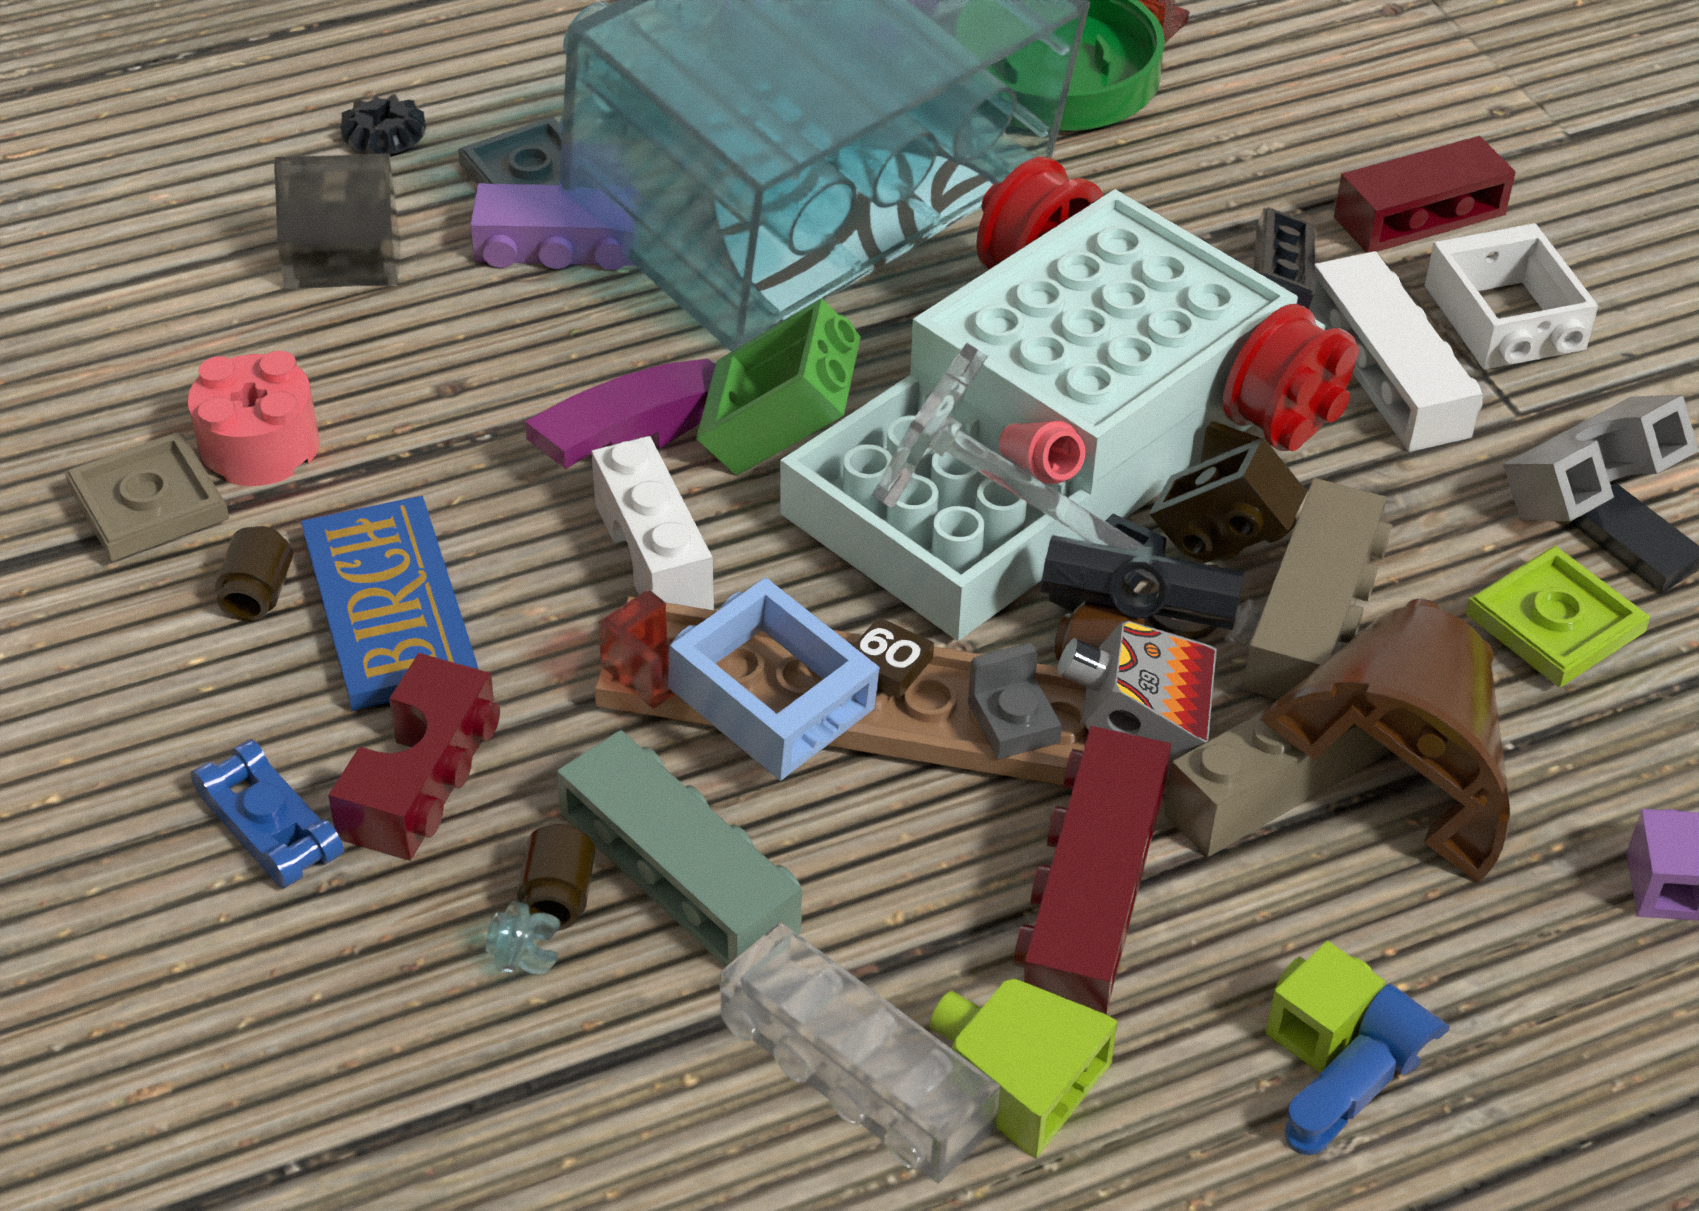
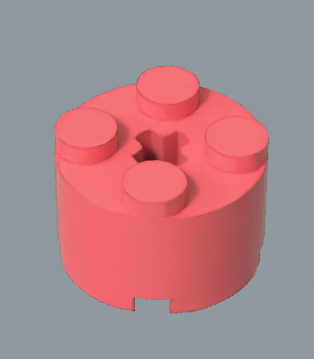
[188,351,320,486]

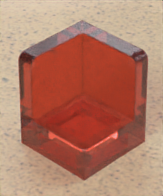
[598,589,675,709]

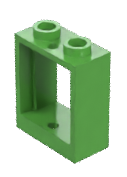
[696,298,861,476]

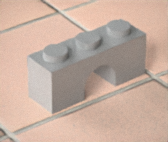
[1503,395,1699,521]

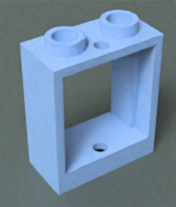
[668,577,880,781]

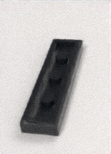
[1253,207,1315,309]

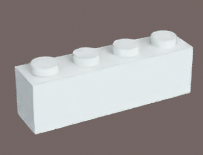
[1309,251,1483,452]

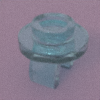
[486,901,560,974]

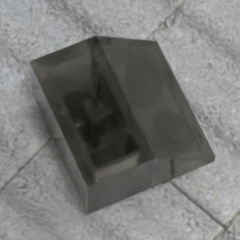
[274,154,401,289]

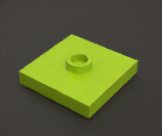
[1465,545,1650,688]

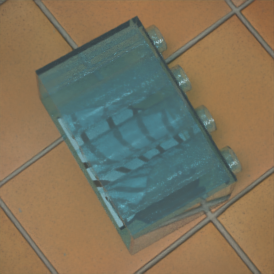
[558,0,1090,352]

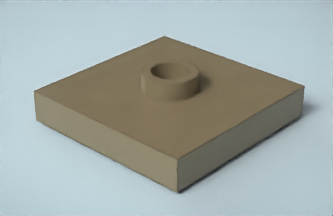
[65,431,229,562]

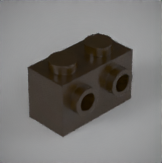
[1149,437,1307,564]

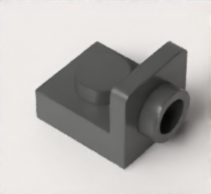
[968,643,1062,760]

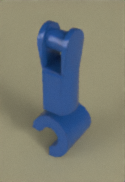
[1285,984,1450,1155]

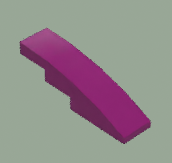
[525,358,732,469]

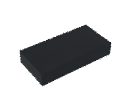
[1570,483,1699,593]

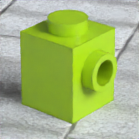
[1265,940,1386,1073]

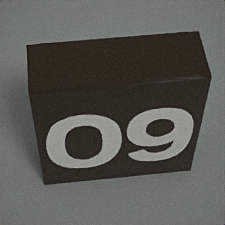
[853,617,934,699]

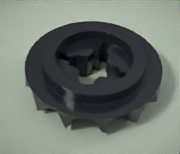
[340,94,426,155]

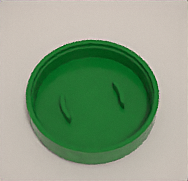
[956,0,1165,131]

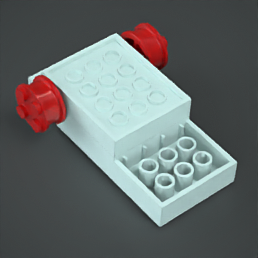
[780,156,1359,641]

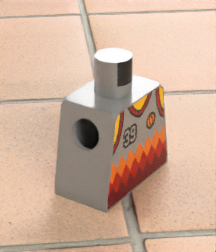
[1058,621,1217,777]

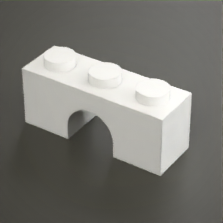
[592,436,714,610]

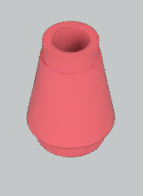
[999,421,1085,484]

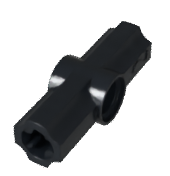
[1041,535,1245,630]

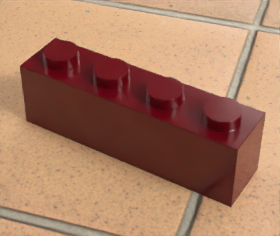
[1013,725,1172,1015]

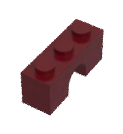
[328,653,500,861]

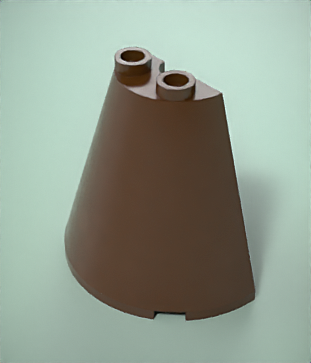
[1260,598,1510,883]

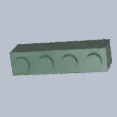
[557,730,803,978]

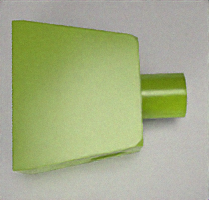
[930,979,1118,1159]

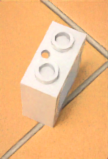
[1425,223,1598,370]

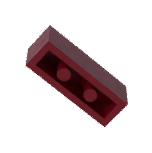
[1334,136,1516,253]

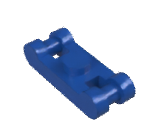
[190,739,344,889]

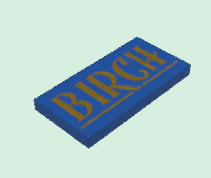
[301,495,478,711]

